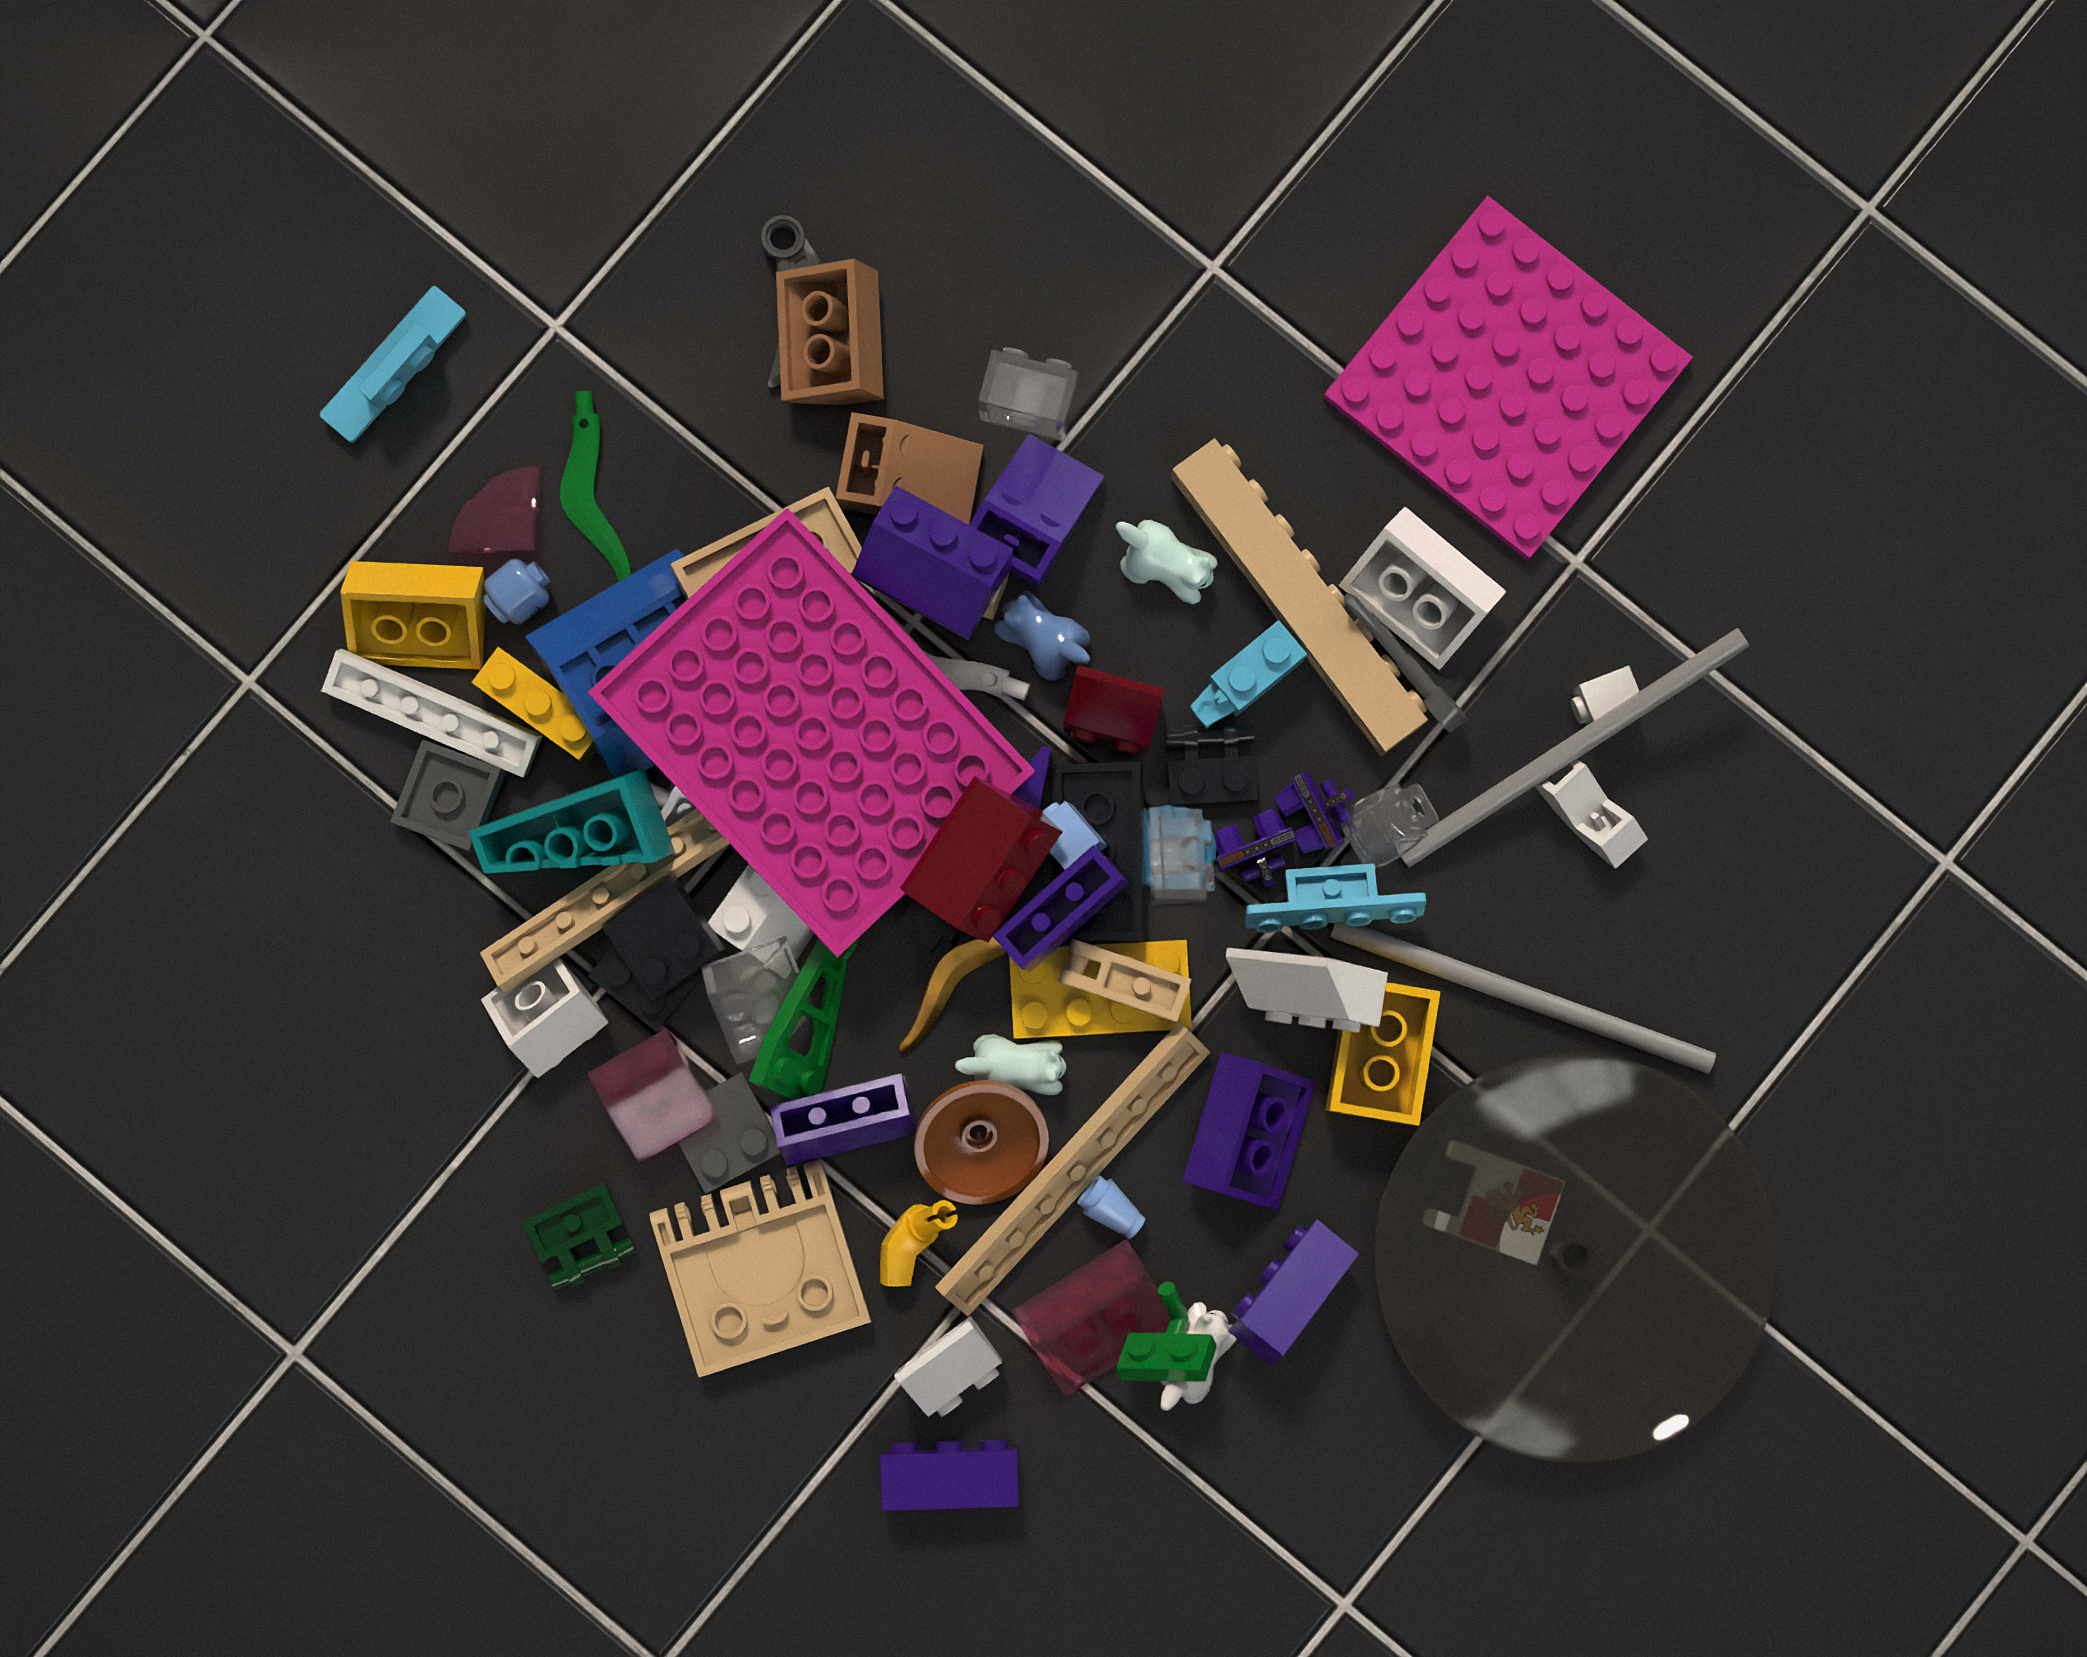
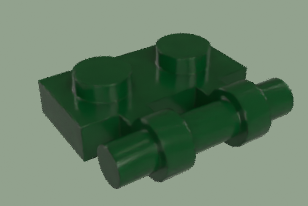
[522,1183,637,1291]

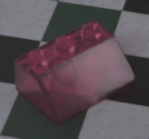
[1012,1239,1170,1397]

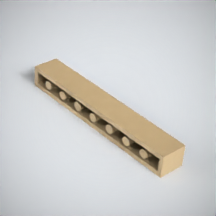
[1171,438,1428,756]

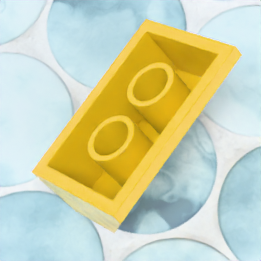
[340,561,486,670]

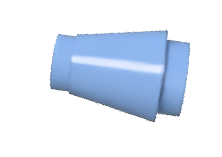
[1077,1175,1146,1239]

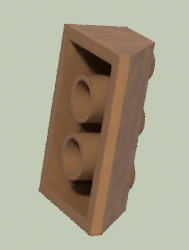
[776,259,884,405]

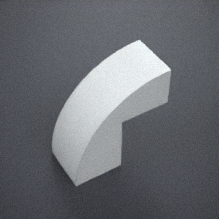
[1535,759,1648,869]

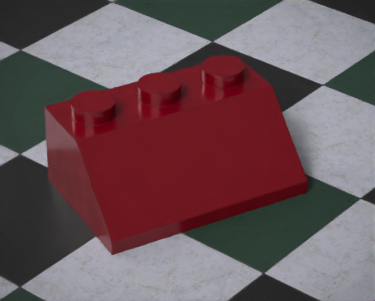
[900,776,1063,943]

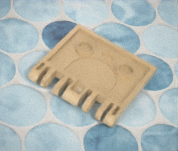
[649,1158,872,1378]

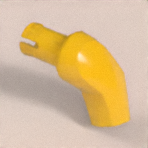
[880,1200,958,1286]

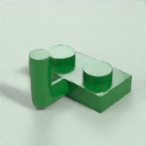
[1116,1282,1217,1382]

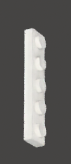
[322,649,543,778]

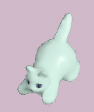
[1116,520,1218,605]
[955,1034,1066,1095]

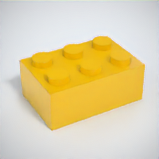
[1325,982,1441,1126]

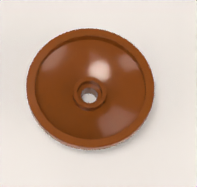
[914,1080,1049,1205]

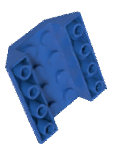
[525,549,687,779]

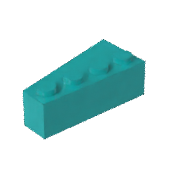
[468,768,675,874]

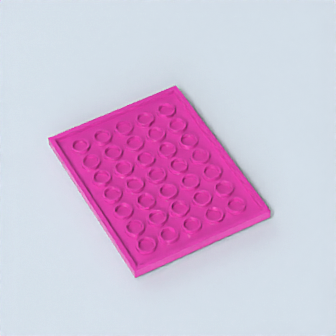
[588,507,1035,957]

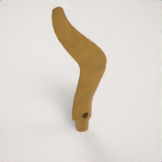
[898,930,1007,1053]

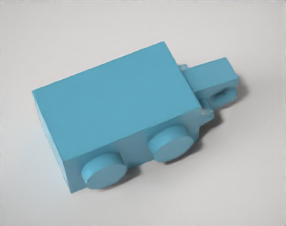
[1189,620,1307,728]

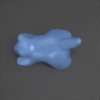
[994,590,1090,681]

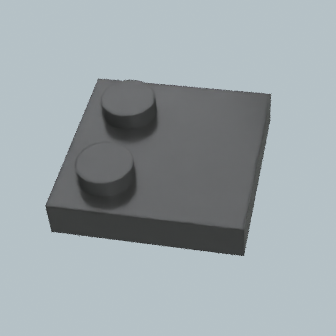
[390,740,507,854]
[663,1072,780,1194]

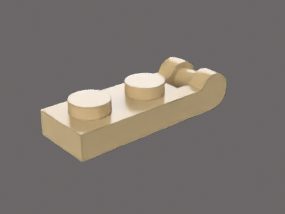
[1058,939,1191,1022]

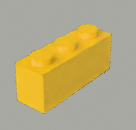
[471,647,597,766]

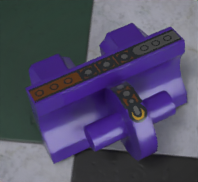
[1274,772,1355,853]
[1213,808,1296,888]

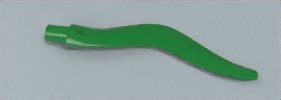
[560,391,631,582]

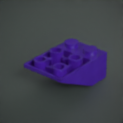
[969,433,1105,590]

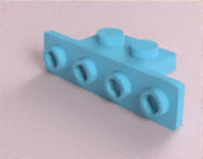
[320,286,466,443]
[1245,863,1426,933]

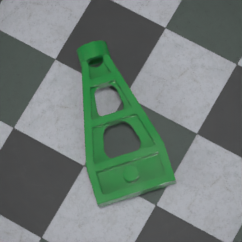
[749,938,859,1102]

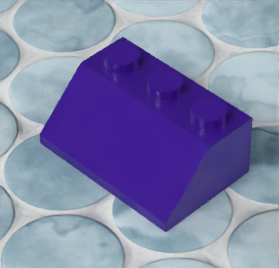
[851,485,1014,640]
[1182,1052,1316,1211]

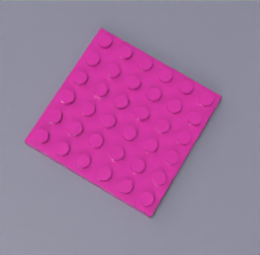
[1323,195,1693,561]

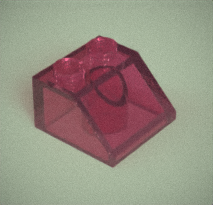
[588,1029,718,1162]

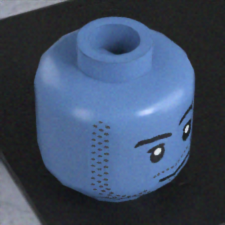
[482,559,550,624]

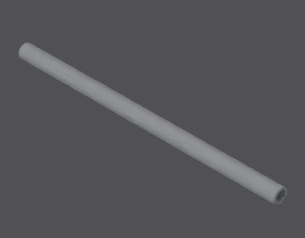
[1397,628,1750,868]
[1330,922,1716,1074]

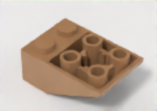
[836,412,984,525]

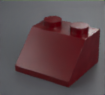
[1063,665,1165,755]

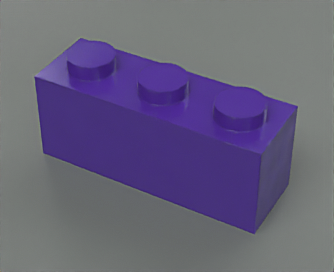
[992,845,1130,972]
[770,1074,917,1166]
[1228,1219,1359,1366]
[880,1439,1019,1511]

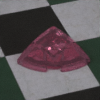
[449,466,540,553]

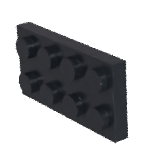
[1053,762,1145,942]

